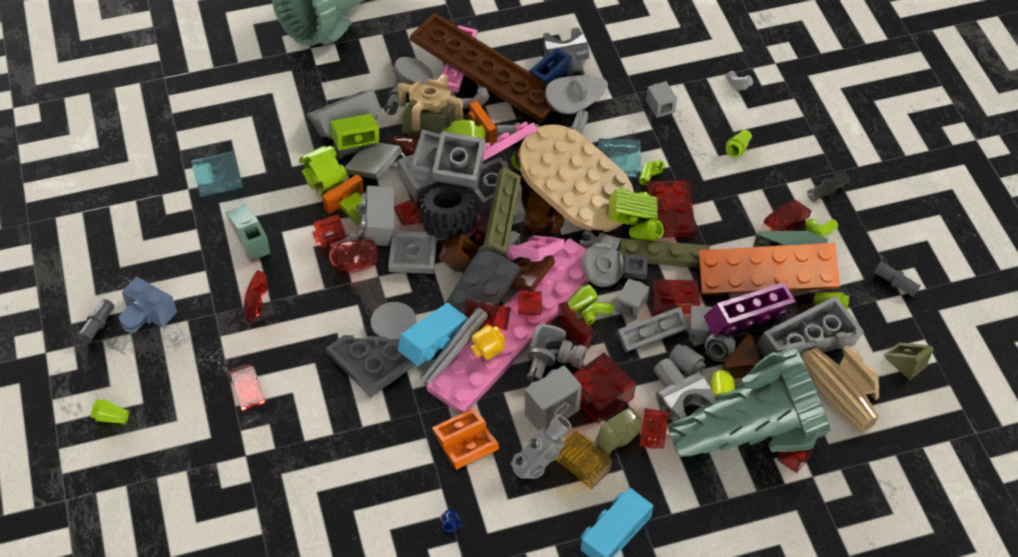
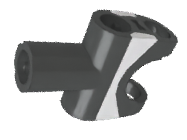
[543,27,589,77]

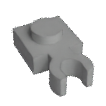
[579,231,621,251]

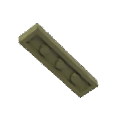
[483,167,521,255]
[620,238,710,268]

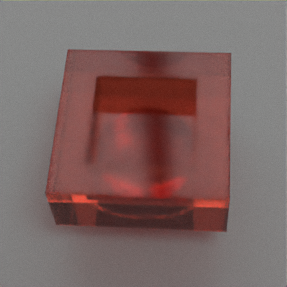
[518,291,542,315]

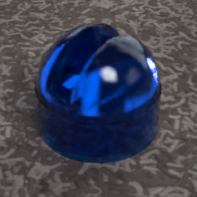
[440,509,462,532]

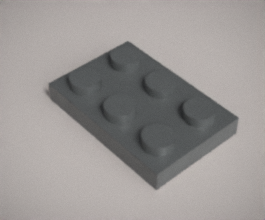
[446,246,521,326]

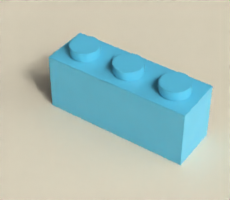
[397,302,468,366]
[581,488,653,557]

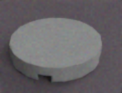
[393,57,433,85]
[581,242,625,287]
[371,302,416,340]

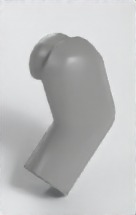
[726,71,753,91]
[461,87,489,109]

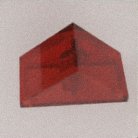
[228,363,265,410]

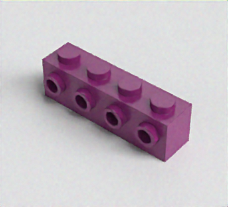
[703,282,796,336]

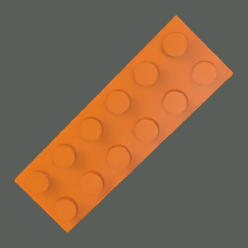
[699,243,840,296]

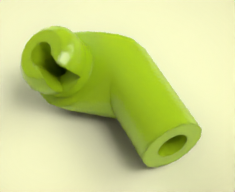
[581,302,614,325]

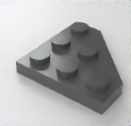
[326,335,416,398]

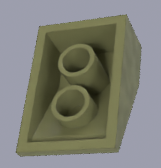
[401,103,454,138]

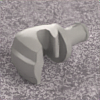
[527,324,566,382]

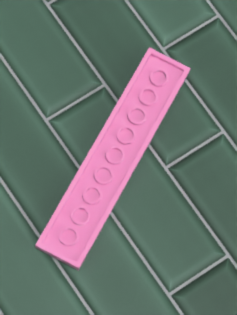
[427,239,589,414]

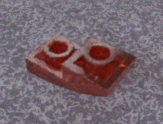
[394,199,422,225]
[763,200,812,231]
[244,270,268,323]
[558,301,594,349]

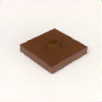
[509,255,555,292]

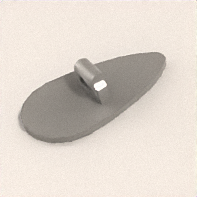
[545,75,608,115]

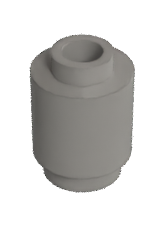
[669,344,705,376]

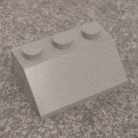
[307,90,383,139]

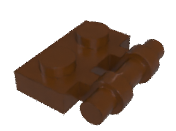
[523,191,564,234]

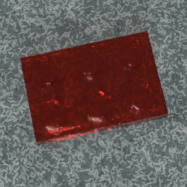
[646,181,696,238]

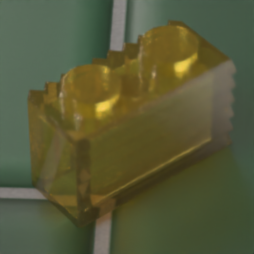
[555,431,612,489]

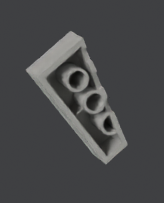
[756,296,864,358]

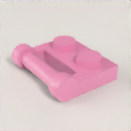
[506,236,564,262]

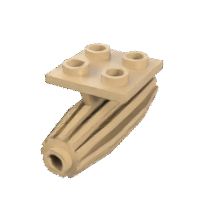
[800,345,880,433]

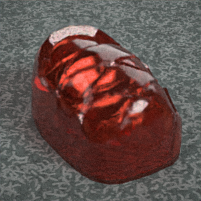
[330,240,378,273]

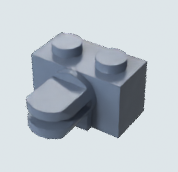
[119,276,177,333]

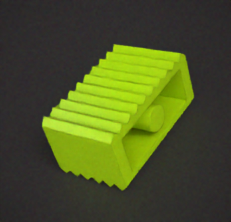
[330,113,379,151]
[609,188,658,226]

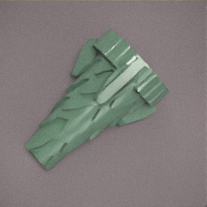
[272,0,364,46]
[667,347,830,457]

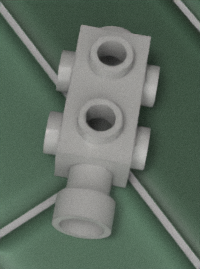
[510,414,572,479]

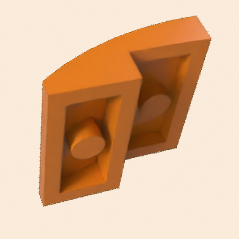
[432,408,499,470]

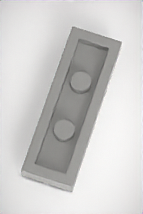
[617,307,690,353]

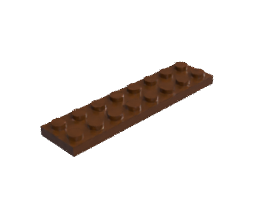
[410,13,554,124]

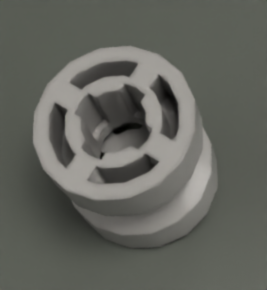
[557,340,587,369]

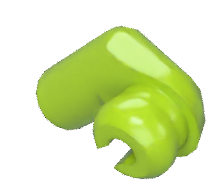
[639,159,665,185]
[805,219,838,237]

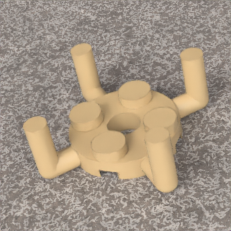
[398,75,463,131]

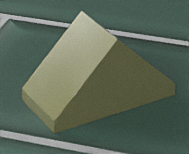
[884,342,933,380]

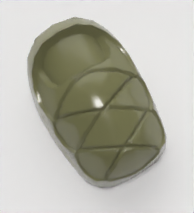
[596,407,641,455]

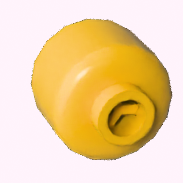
[470,325,506,360]

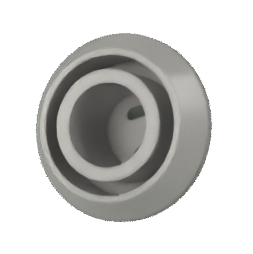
[705,333,736,362]

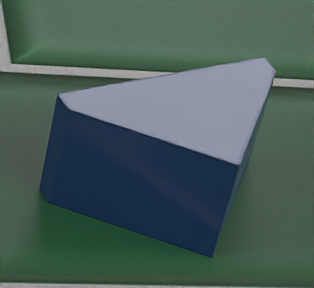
[529,47,572,84]

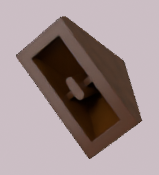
[723,334,760,379]

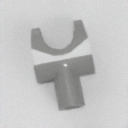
[653,358,715,422]

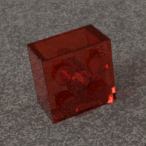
[573,353,636,424]

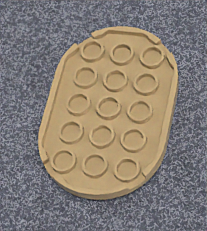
[518,125,634,232]

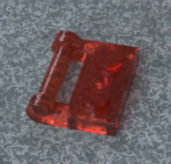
[652,279,701,315]

